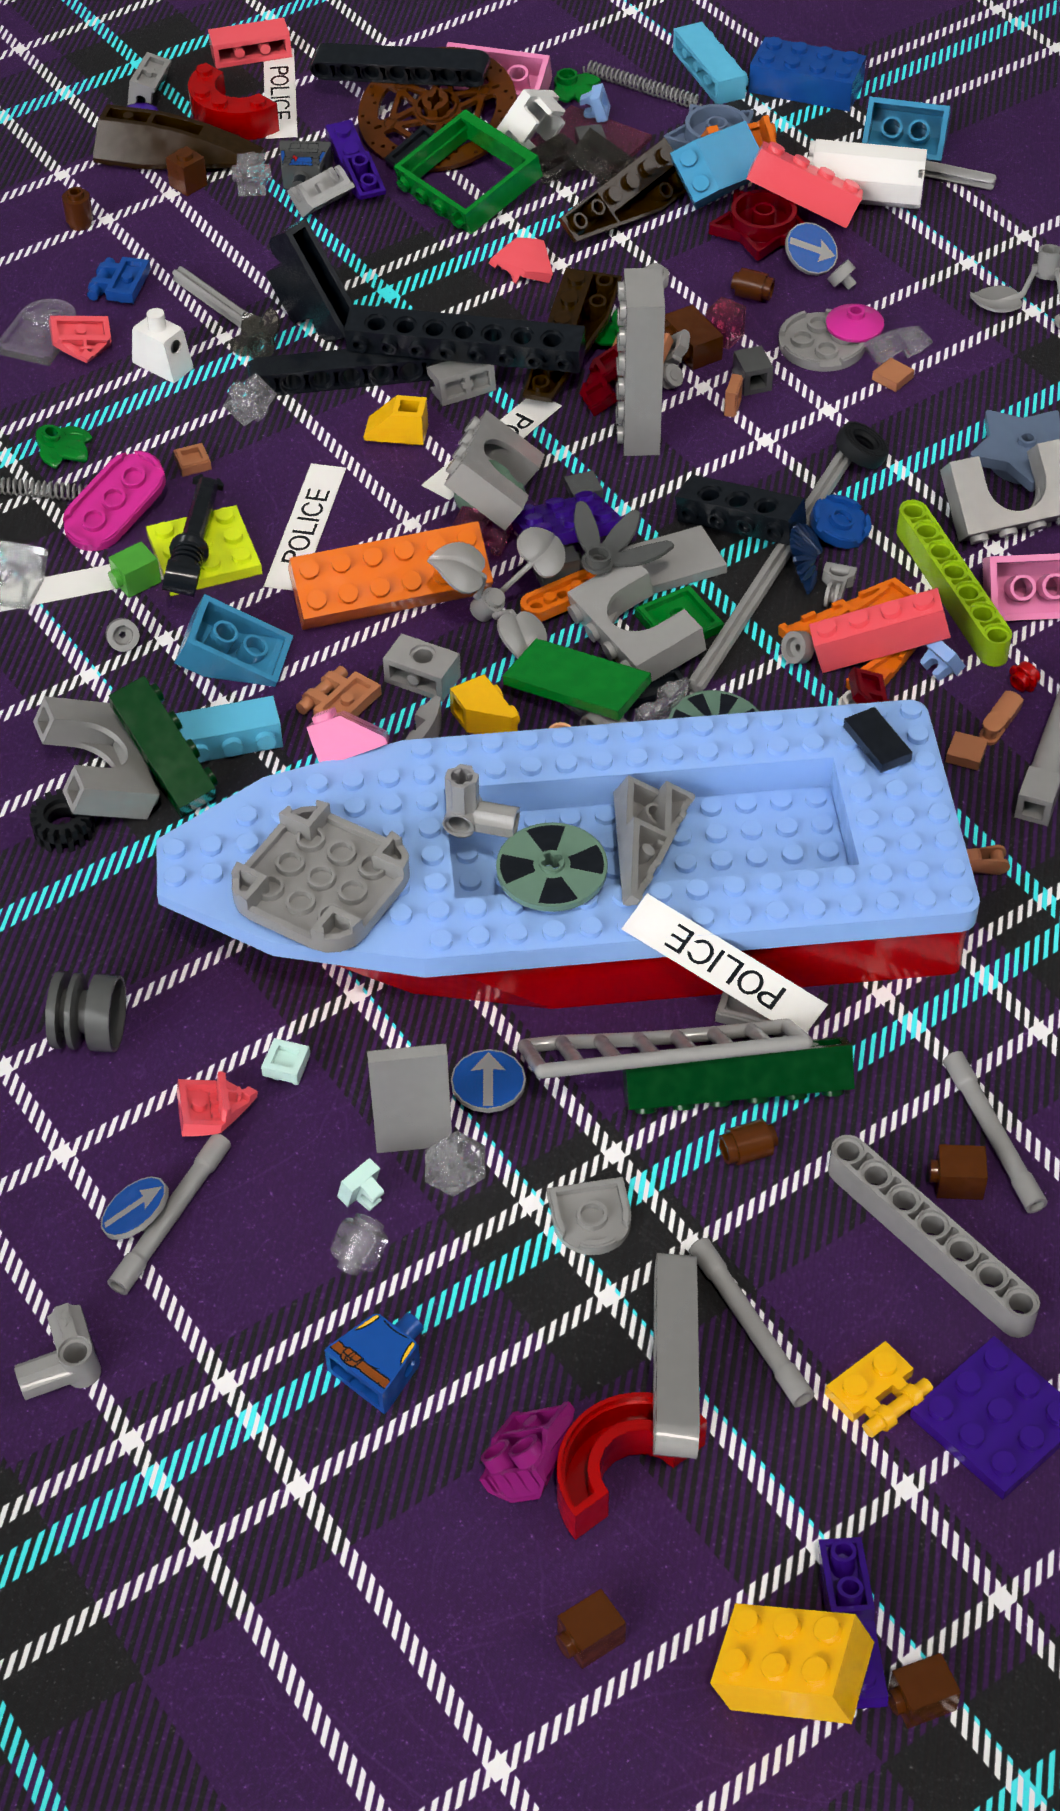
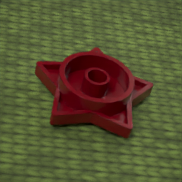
[708,189,804,261]

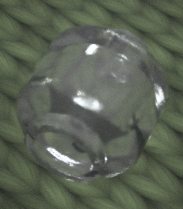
[330,1213,389,1276]

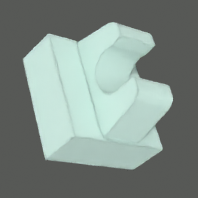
[261,1038,310,1085]
[337,1158,384,1211]

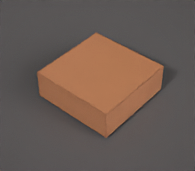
[872,358,914,392]
[724,374,743,417]
[173,443,212,477]
[945,731,988,771]

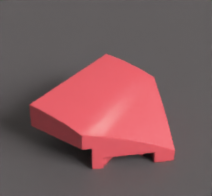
[489,237,553,284]
[49,316,112,363]
[177,1071,258,1137]

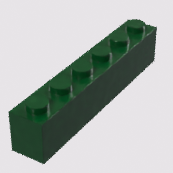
[623,1037,855,1114]

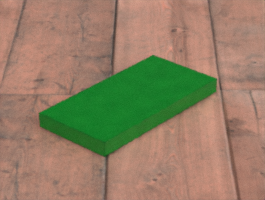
[502,638,652,721]

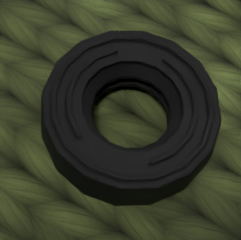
[836,421,889,469]

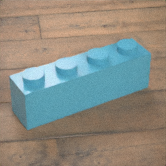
[673,22,749,104]
[150,696,283,772]

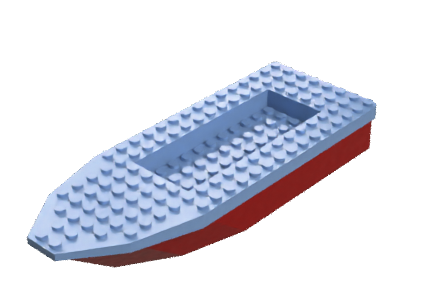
[156,700,980,1009]

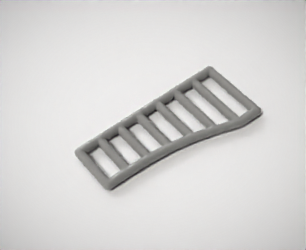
[517,1019,813,1079]

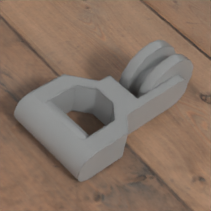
[662,329,690,390]
[822,561,858,607]

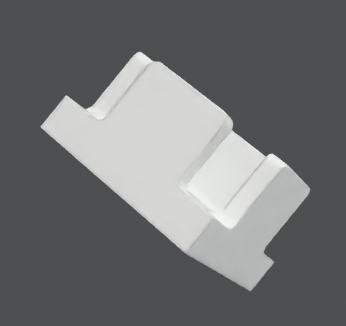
[497,89,565,154]

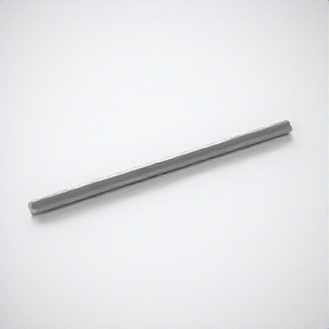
[687,451,852,693]

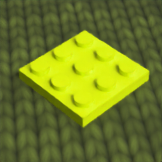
[146,505,262,596]

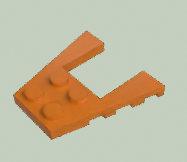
[778,577,918,690]

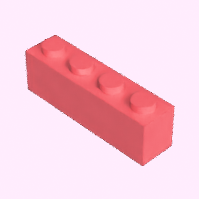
[746,141,863,228]
[809,588,951,673]

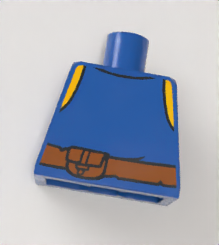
[324,1313,424,1414]

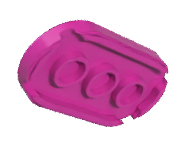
[63,451,166,551]

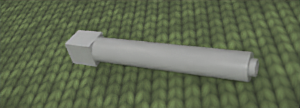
[1014,688,1060,826]

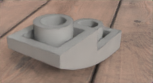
[405,695,442,740]

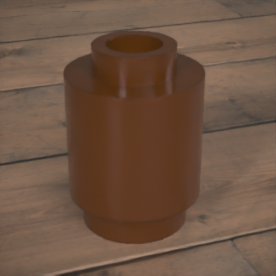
[62,187,93,231]
[731,267,775,302]
[718,1119,778,1166]

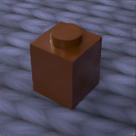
[165,146,208,196]
[929,1144,988,1200]
[555,1589,626,1669]
[887,1653,961,1729]

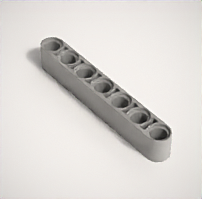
[828,1135,1040,1338]
[653,1253,700,1459]

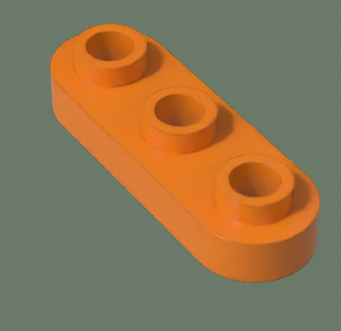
[520,569,596,622]

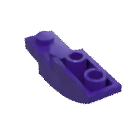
[325,120,386,200]
[818,1537,889,1709]

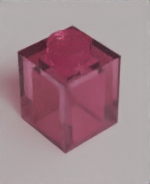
[705,296,746,350]

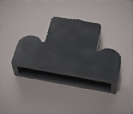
[266,219,353,342]

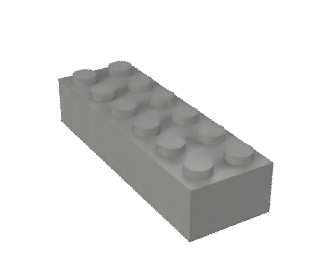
[615,268,665,456]

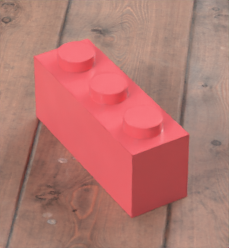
[208,18,292,69]

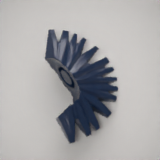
[790,523,823,594]

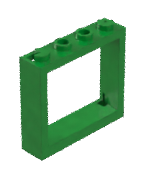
[393,109,543,234]

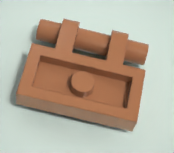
[296,666,382,716]

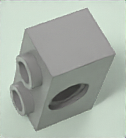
[383,633,461,702]

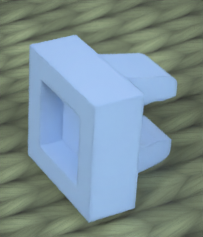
[579,83,611,123]
[920,640,966,680]

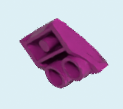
[479,1401,575,1503]

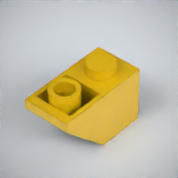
[364,395,428,445]
[450,674,520,734]

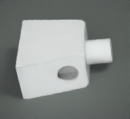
[132,308,194,383]

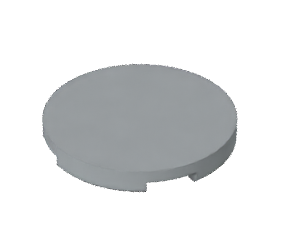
[778,309,866,372]

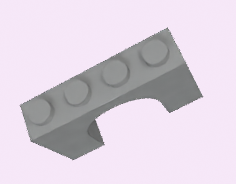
[444,410,545,530]
[940,439,1060,545]
[567,565,707,682]
[33,696,160,820]

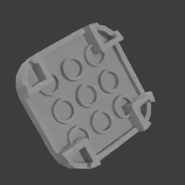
[231,800,410,953]

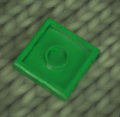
[635,585,724,639]

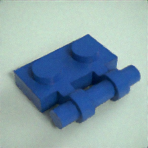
[87,257,151,304]

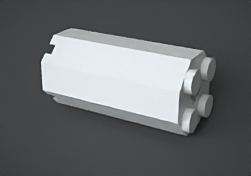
[807,139,927,210]

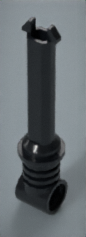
[162,474,224,597]

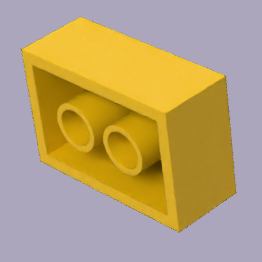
[710,1603,874,1724]

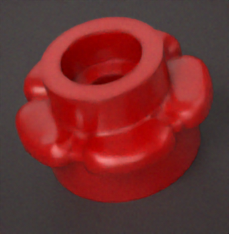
[1009,661,1041,692]

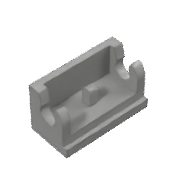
[127,52,172,105]
[287,165,355,218]
[427,361,497,407]

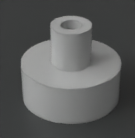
[827,259,857,290]
[106,618,140,652]
[781,631,815,664]

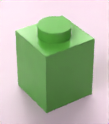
[108,541,162,598]

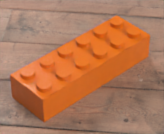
[288,521,493,630]

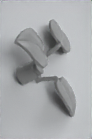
[970,244,1060,329]
[427,527,565,659]

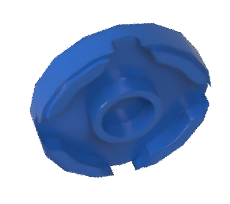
[809,494,872,549]

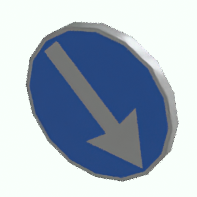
[785,222,838,276]
[451,1049,526,1113]
[101,1176,169,1240]

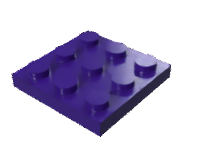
[510,491,622,545]
[910,1336,1060,1500]

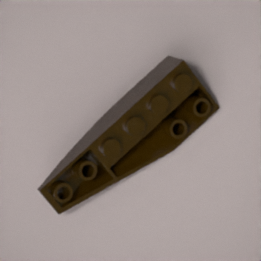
[93,104,264,169]
[558,138,686,243]
[523,268,622,403]

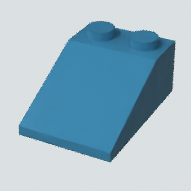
[670,121,760,210]
[174,594,293,687]

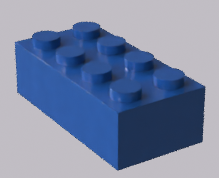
[748,37,866,112]

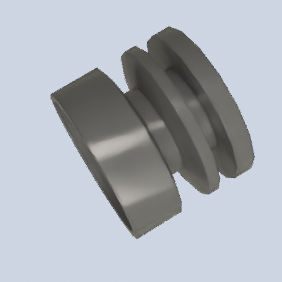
[45,971,127,1053]

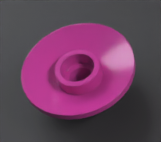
[826,304,884,343]

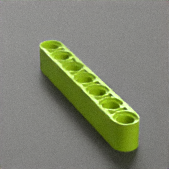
[896,499,1012,667]

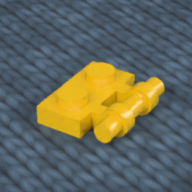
[825,1341,933,1438]

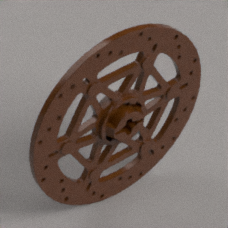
[358,47,517,172]

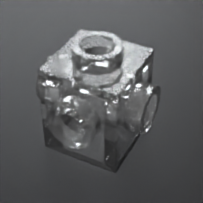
[232,152,272,196]
[223,373,277,426]
[425,1131,485,1197]

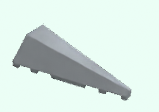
[613,775,695,906]

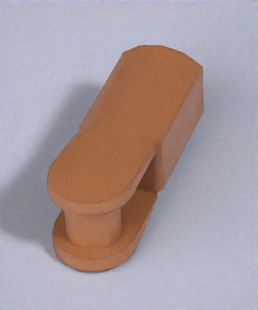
[979,691,1024,745]
[966,845,1010,875]

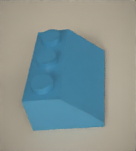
[862,96,951,162]

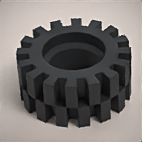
[29,789,96,853]

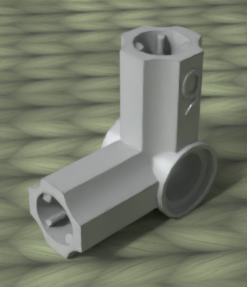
[442,764,520,838]
[14,1303,101,1400]

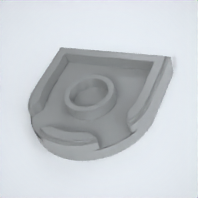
[547,1177,631,1255]

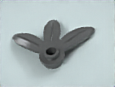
[574,501,674,575]

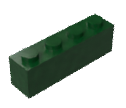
[108,676,218,818]

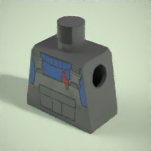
[279,140,333,189]

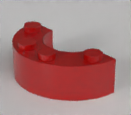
[188,62,280,141]
[557,1392,707,1540]

